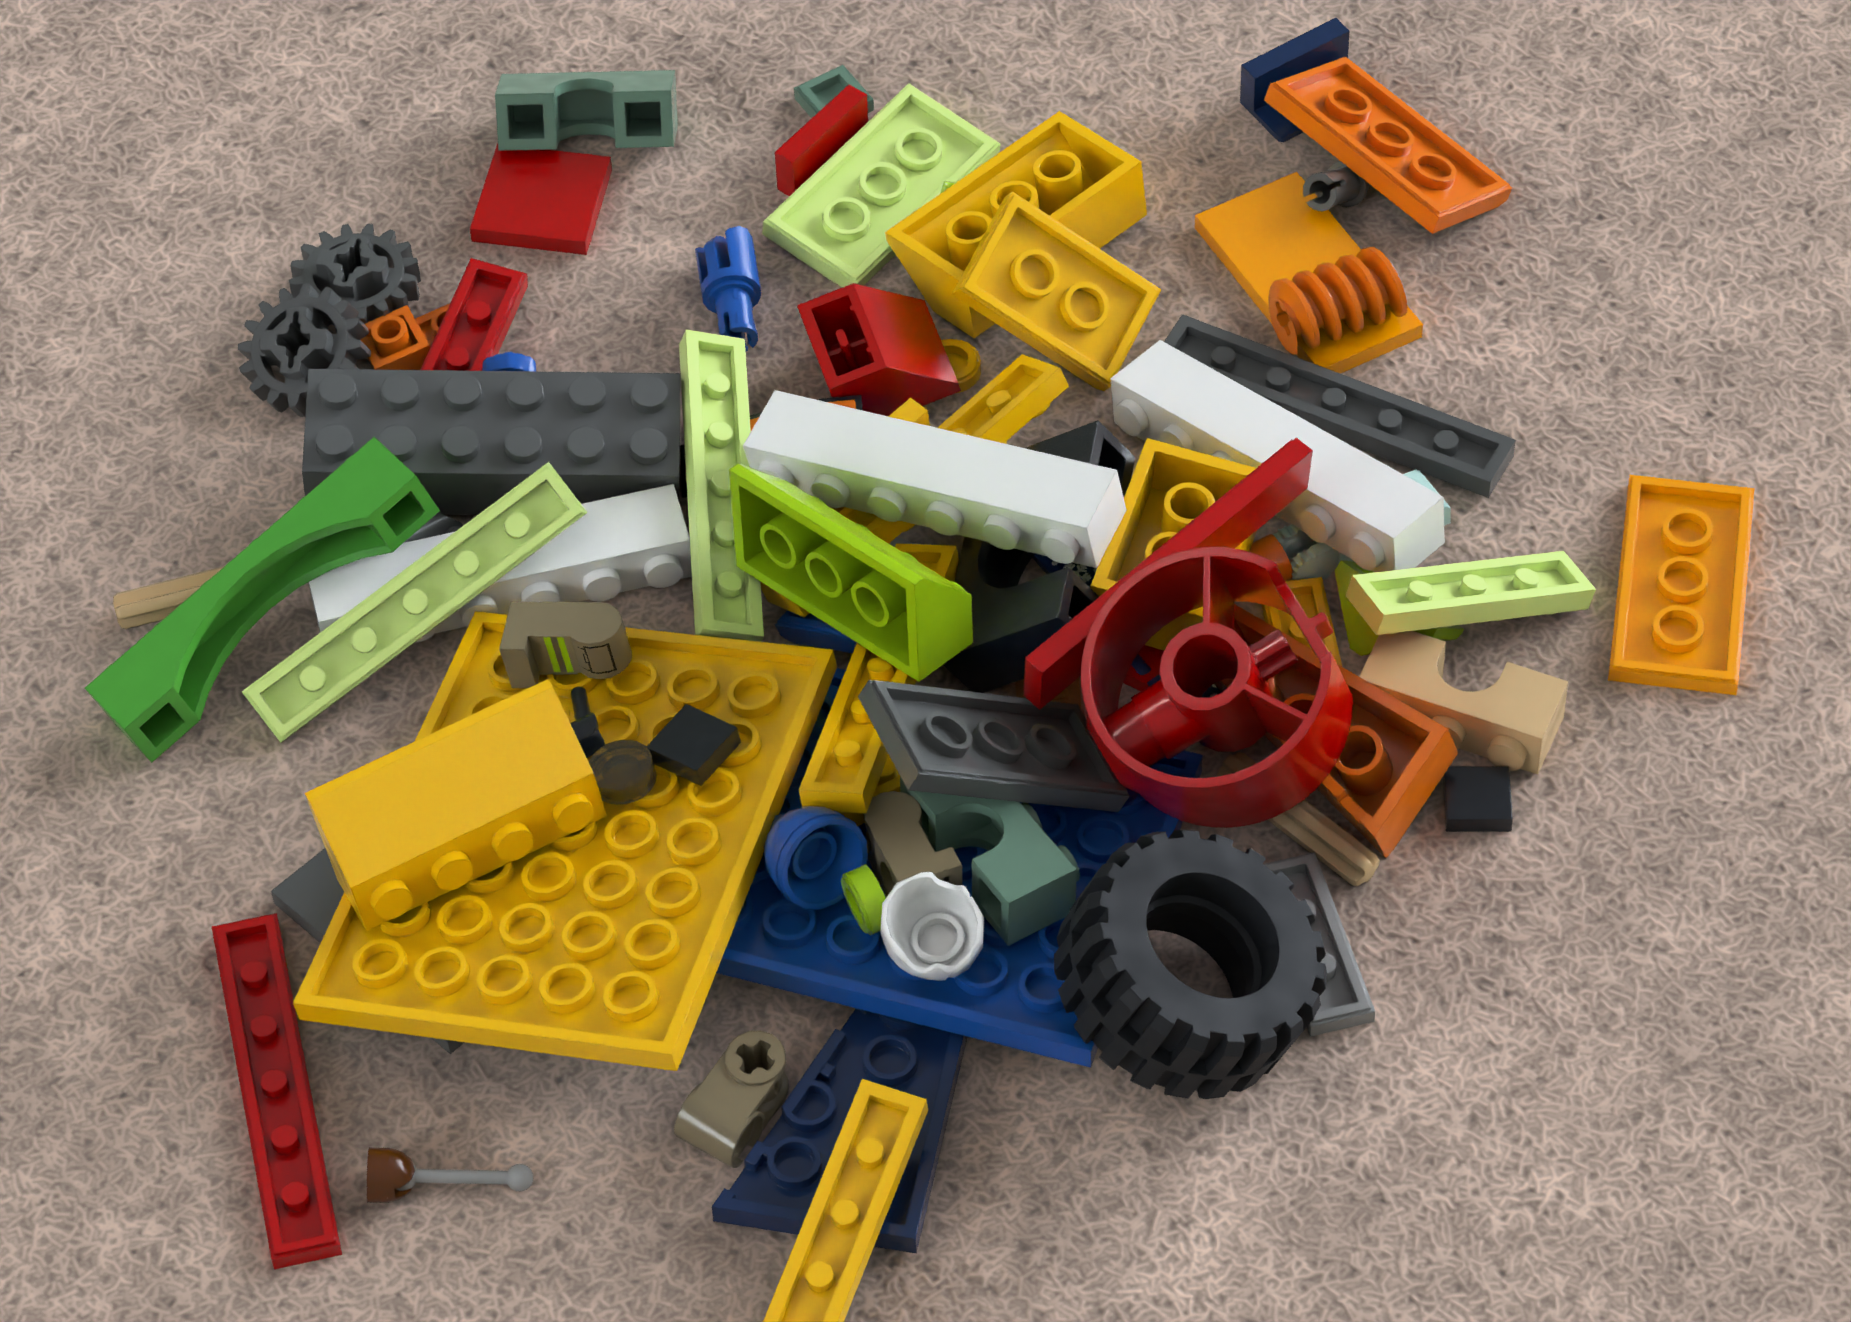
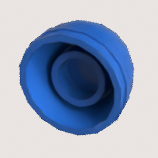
[764,806,868,909]

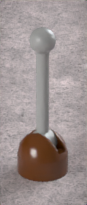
[367,1147,534,1203]

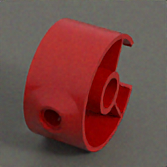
[1081,547,1353,828]

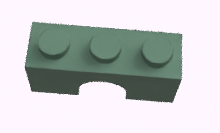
[495,70,678,151]
[900,776,1080,946]

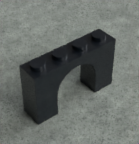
[943,420,1135,693]

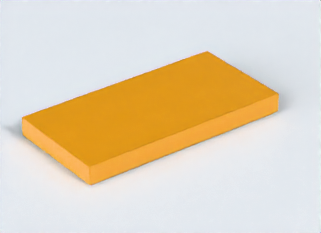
[1195,171,1423,374]
[1608,475,1755,695]

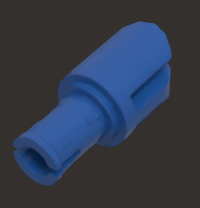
[695,226,761,352]

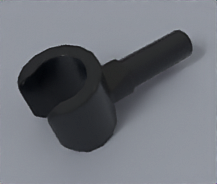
[570,686,607,758]

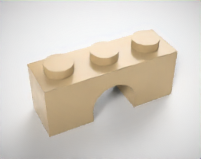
[1359,631,1568,775]

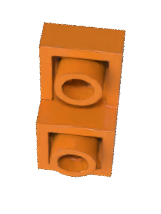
[360,303,450,370]

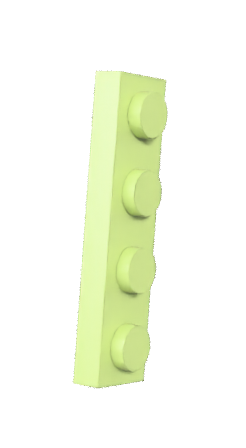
[1345,551,1596,635]

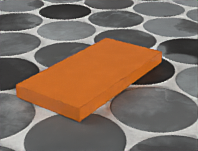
[1264,57,1513,234]

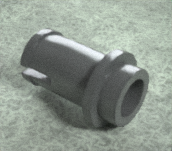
[1303,161,1369,212]

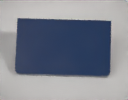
[1240,18,1350,142]

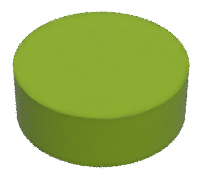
[841,864,886,935]

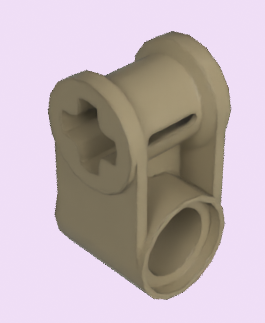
[674,1031,789,1168]

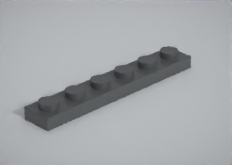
[1164,314,1516,498]

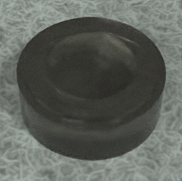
[589,740,657,805]

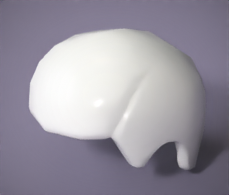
[881,872,984,981]

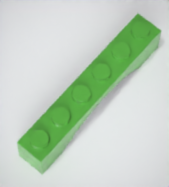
[85,437,440,763]

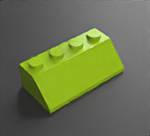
[729,463,973,682]

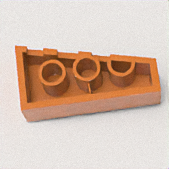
[1214,604,1458,858]

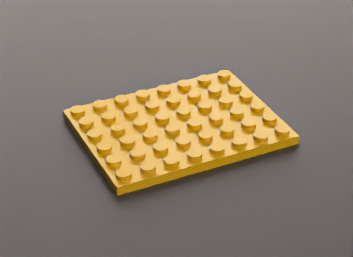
[293,611,837,1071]

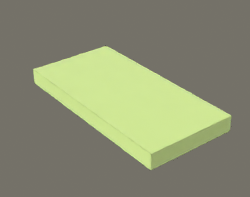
[762,83,1001,287]

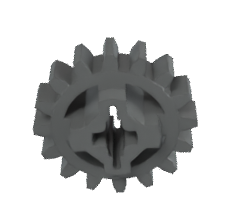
[289,224,421,334]
[238,283,371,417]

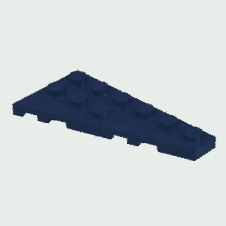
[712,1008,967,1253]

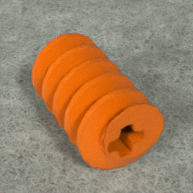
[1268,247,1407,355]

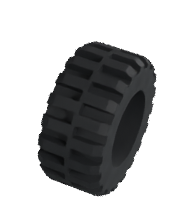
[1054,830,1327,1099]

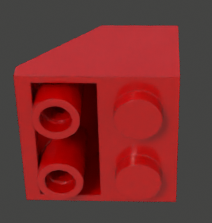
[797,283,961,416]

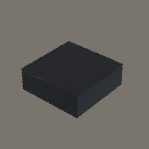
[646,704,741,786]
[1443,766,1513,832]

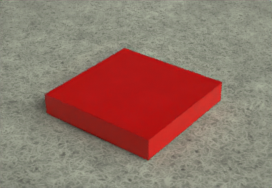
[470,144,612,255]

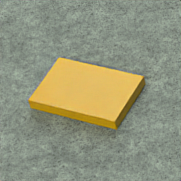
[951,191,1161,391]

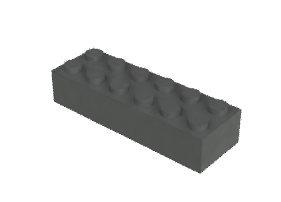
[302,369,681,515]

